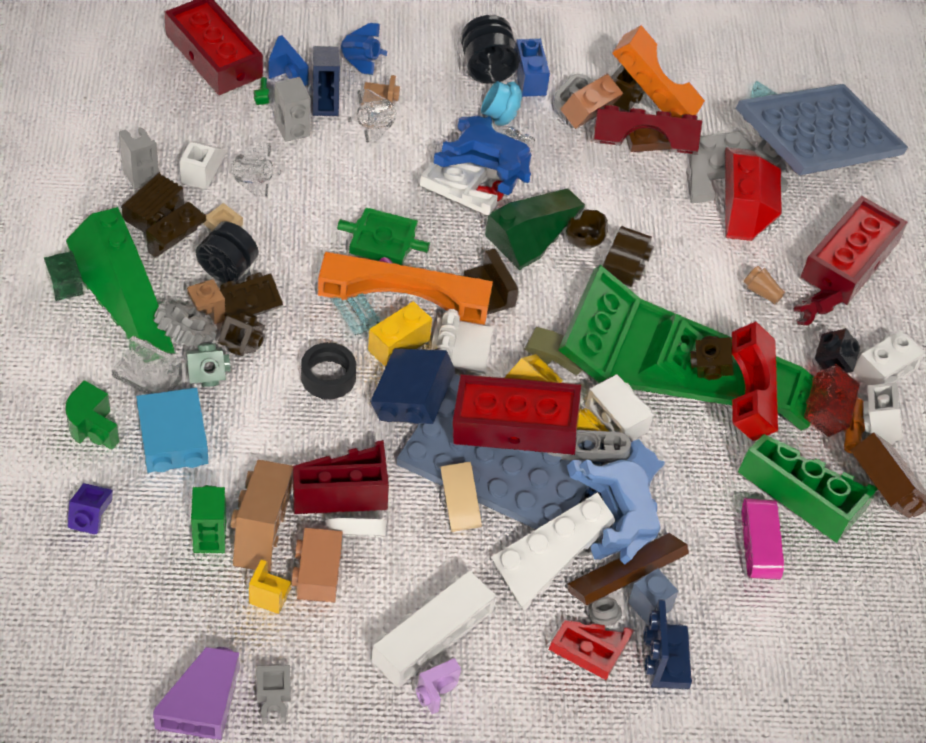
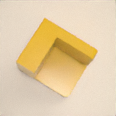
[249,559,292,614]

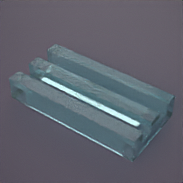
[330,293,381,335]

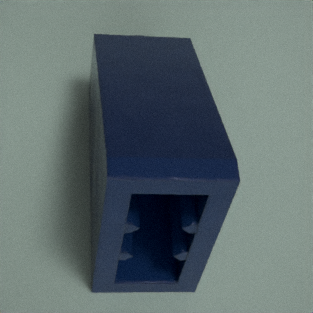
[313,46,340,116]

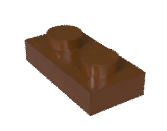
[626,128,671,152]

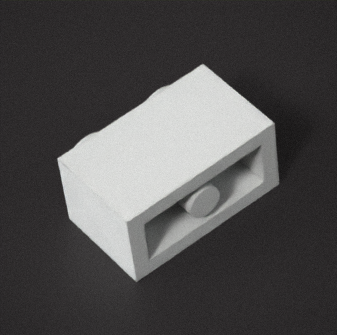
[585,374,653,446]

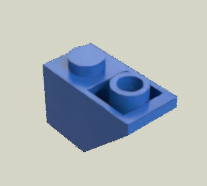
[516,38,550,97]

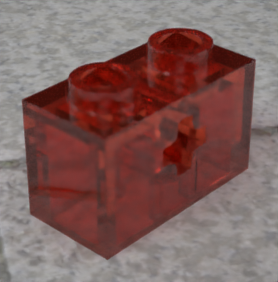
[804,364,860,437]

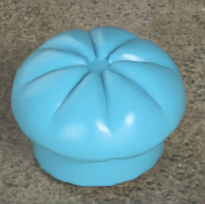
[481,81,522,126]

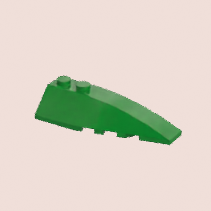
[66,207,175,361]

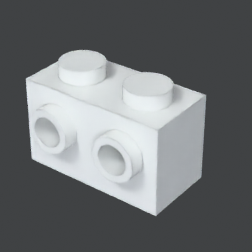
[854,330,925,385]
[863,383,903,444]

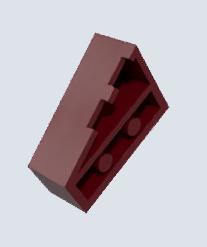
[293,440,389,514]

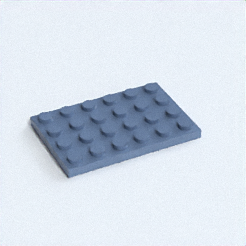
[735,84,908,176]
[397,373,604,529]

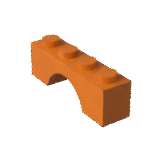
[612,25,705,118]

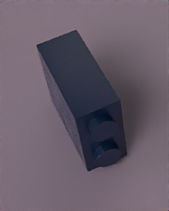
[370,348,455,424]

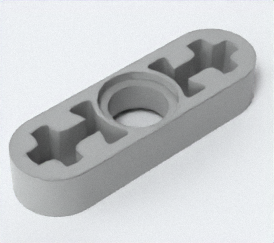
[548,430,631,463]

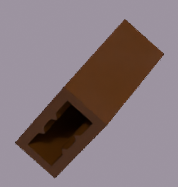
[850,432,926,518]

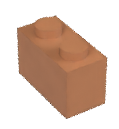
[560,73,623,129]
[292,528,343,603]

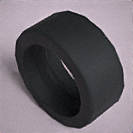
[301,342,356,399]

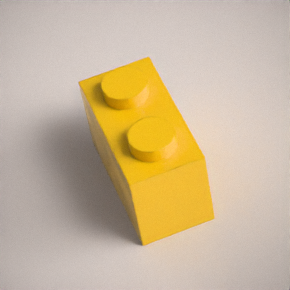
[368,301,432,367]

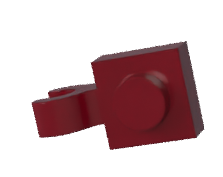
[793,290,843,326]

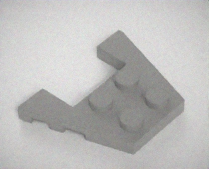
[690,131,789,204]

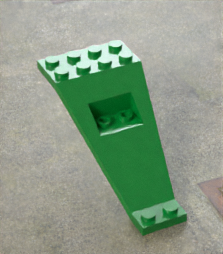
[558,265,823,430]

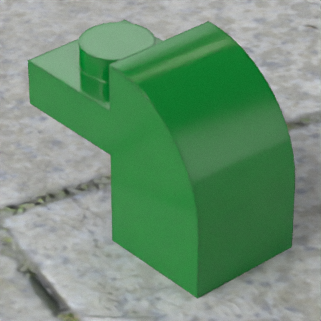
[65,380,120,450]

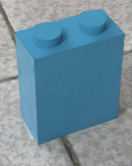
[136,388,209,473]

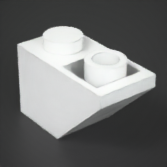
[180,142,226,190]

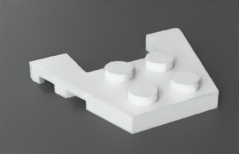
[420,161,501,215]

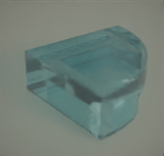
[750,81,777,98]

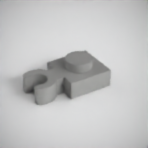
[257,665,291,724]

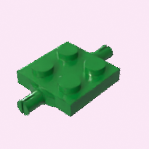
[337,207,430,265]

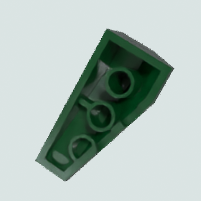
[485,188,585,270]

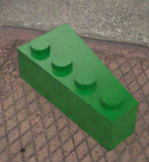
[738,434,878,543]

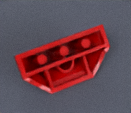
[725,147,782,241]

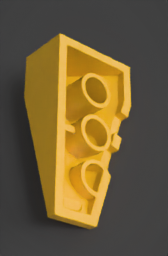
[504,354,610,432]

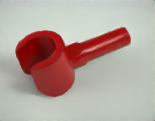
[476,180,504,202]

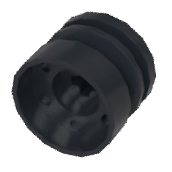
[460,15,520,84]

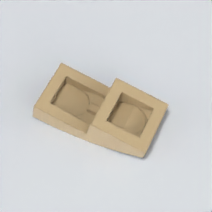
[440,462,482,532]

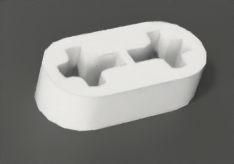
[327,518,387,538]

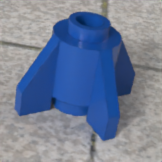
[341,23,388,75]

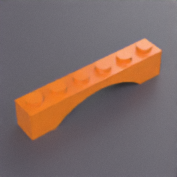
[318,252,493,325]

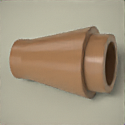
[744,266,786,305]

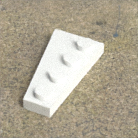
[491,492,615,611]

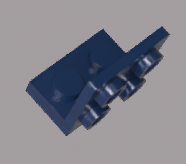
[643,599,692,689]

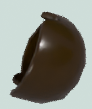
[566,209,608,249]

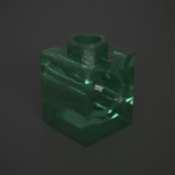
[44,251,84,301]

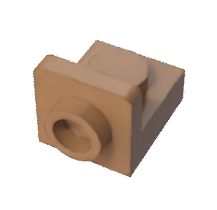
[361,75,400,111]
[187,279,225,324]

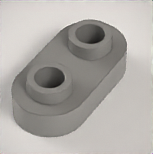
[554,74,593,112]

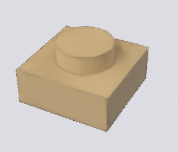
[204,203,243,231]

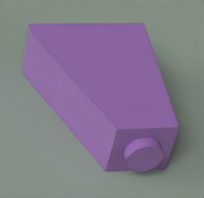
[153,647,240,741]

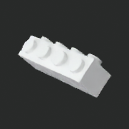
[372,570,496,688]

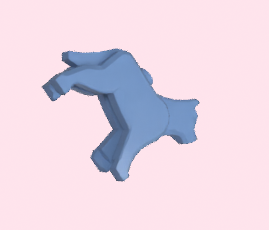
[567,439,665,564]

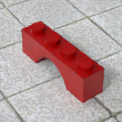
[732,321,778,441]

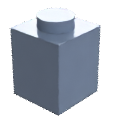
[628,568,679,625]

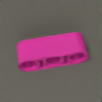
[741,498,784,580]

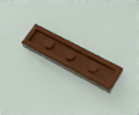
[567,533,689,605]

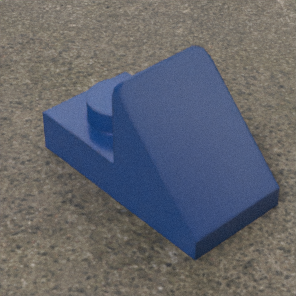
[268,35,309,86]

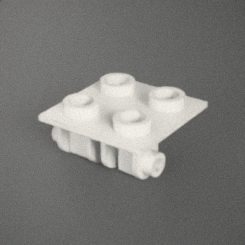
[430,309,493,373]

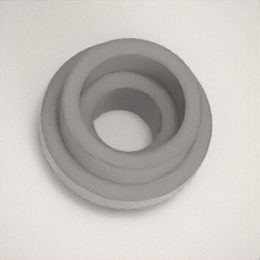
[590,597,622,626]

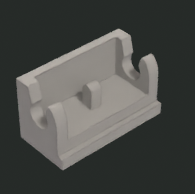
[119,127,159,190]

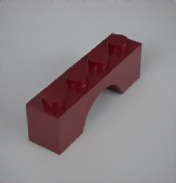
[594,105,702,155]

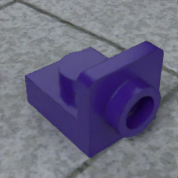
[67,483,113,535]

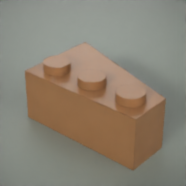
[231,460,293,573]

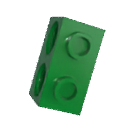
[191,485,227,553]

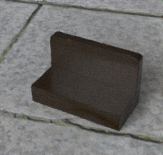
[463,248,519,315]

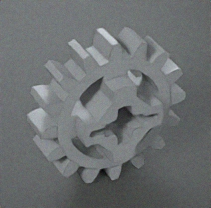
[154,300,217,349]

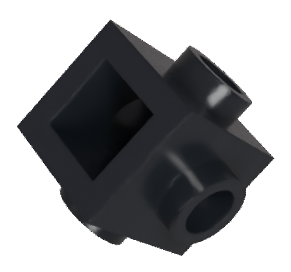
[815,328,860,377]

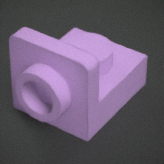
[415,658,461,715]

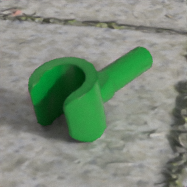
[253,77,269,105]

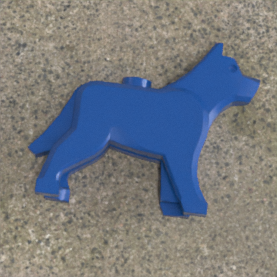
[433,116,532,195]

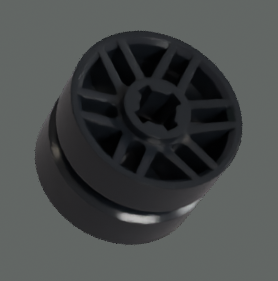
[196,221,259,283]

